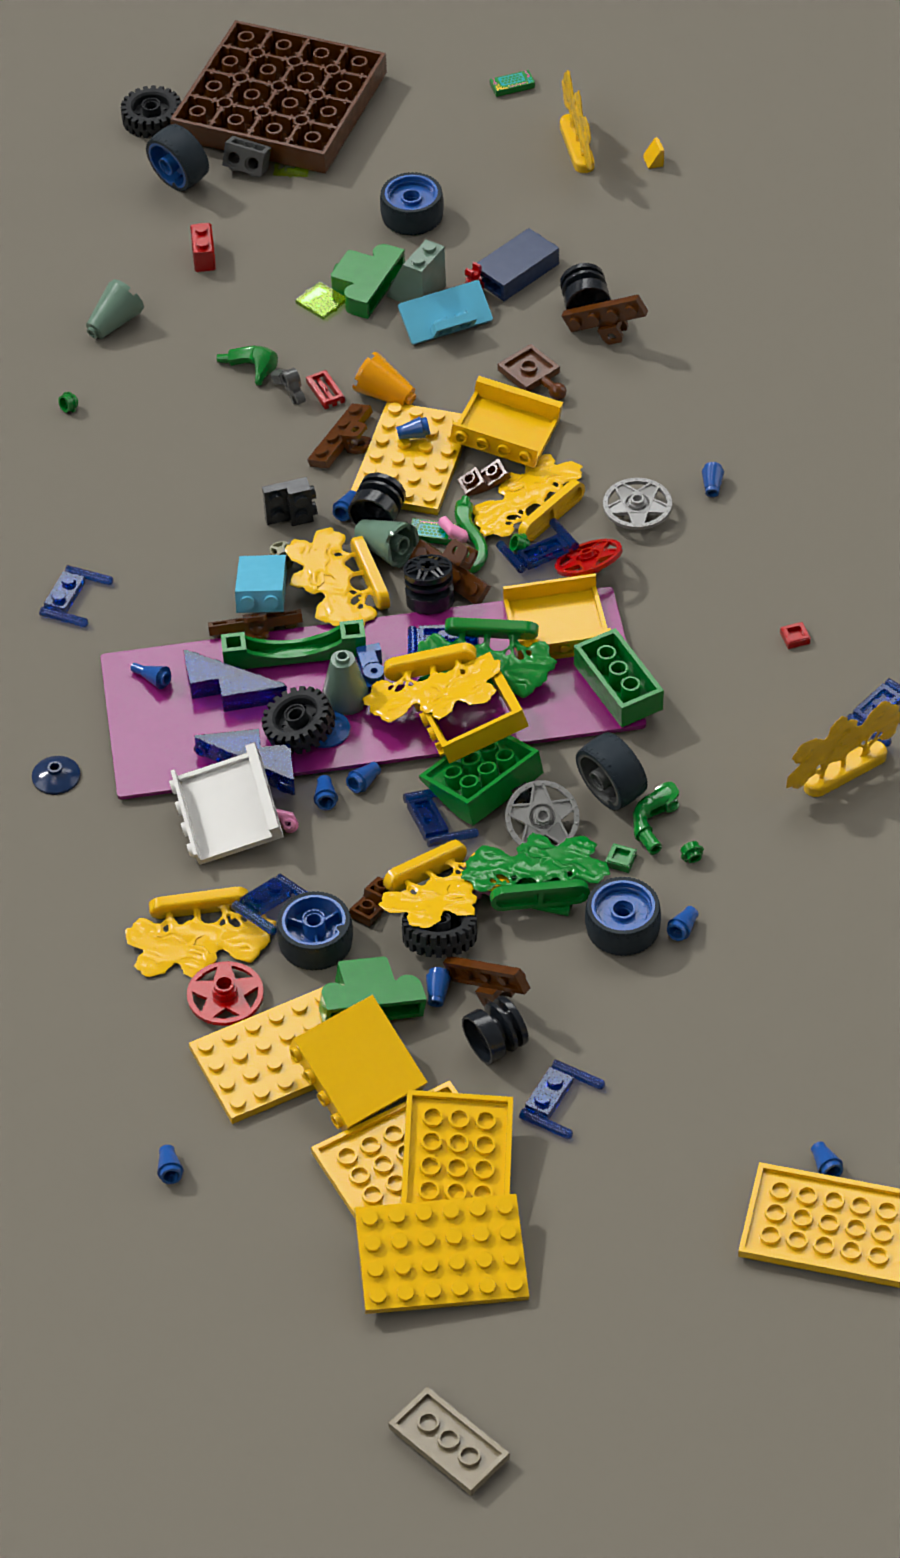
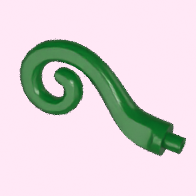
[454,496,488,574]

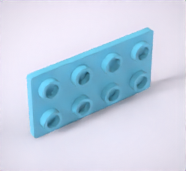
[398,280,493,345]

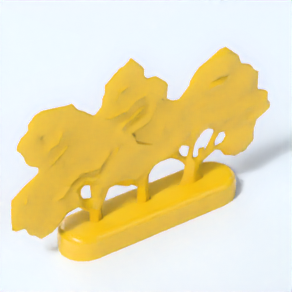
[560,70,595,173]
[473,454,585,542]
[285,527,390,627]
[362,642,500,722]
[786,701,900,797]
[379,840,509,928]
[125,887,276,978]

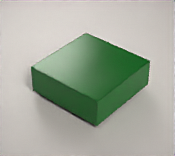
[605,843,637,873]

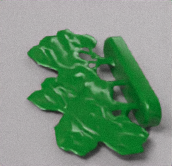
[417,617,557,706]
[461,832,610,911]

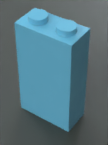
[235,555,287,613]

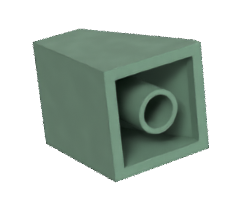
[387,239,446,303]

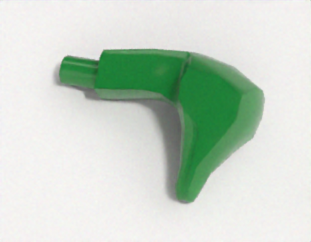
[216,346,278,386]

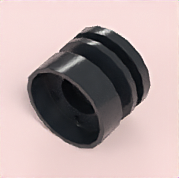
[560,263,611,310]
[348,472,406,525]
[403,554,455,615]
[462,996,529,1065]

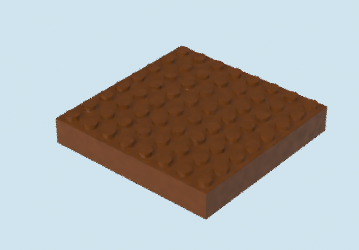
[170,20,387,174]

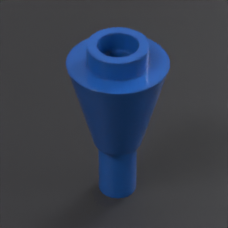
[130,663,171,689]

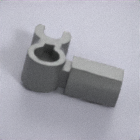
[271,367,306,405]

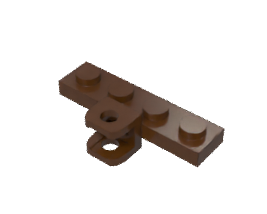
[561,294,648,345]
[307,403,373,469]
[409,539,492,604]
[208,609,303,639]
[443,956,531,1006]

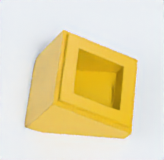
[643,137,664,169]

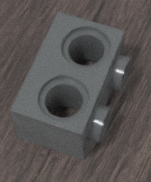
[222,136,272,177]

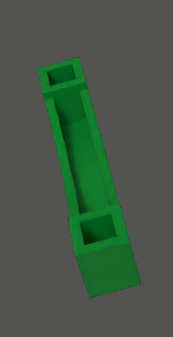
[221,619,366,671]

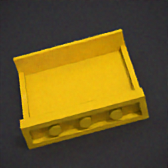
[450,376,563,468]
[503,573,611,660]
[289,995,428,1132]

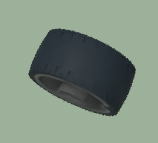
[575,732,648,810]

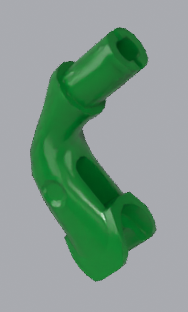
[633,782,679,855]

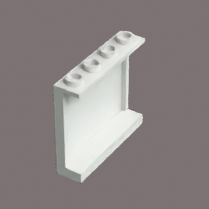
[169,743,284,865]

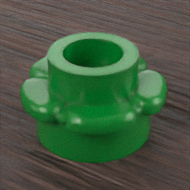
[58,392,78,413]
[509,533,530,555]
[680,841,704,864]

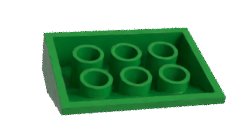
[419,735,544,826]

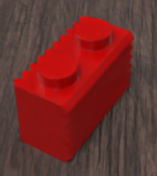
[190,223,216,272]

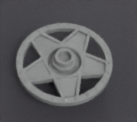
[603,478,672,530]
[505,780,579,846]

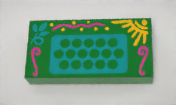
[490,70,535,97]
[411,518,458,545]

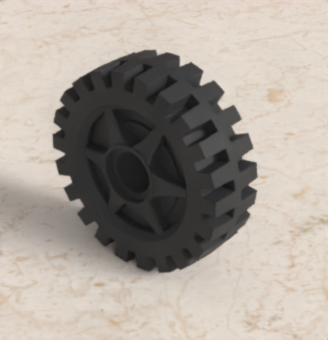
[121,85,181,139]
[261,686,336,755]
[402,911,477,958]

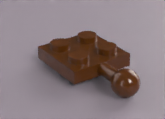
[497,344,567,400]

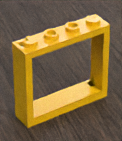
[413,652,529,764]

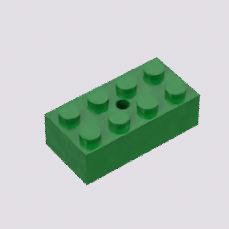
[574,628,664,727]

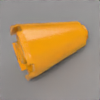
[352,352,416,406]

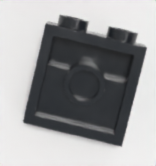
[262,477,318,526]

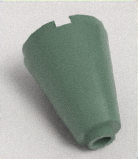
[86,279,144,339]
[354,519,419,568]
[322,650,369,715]

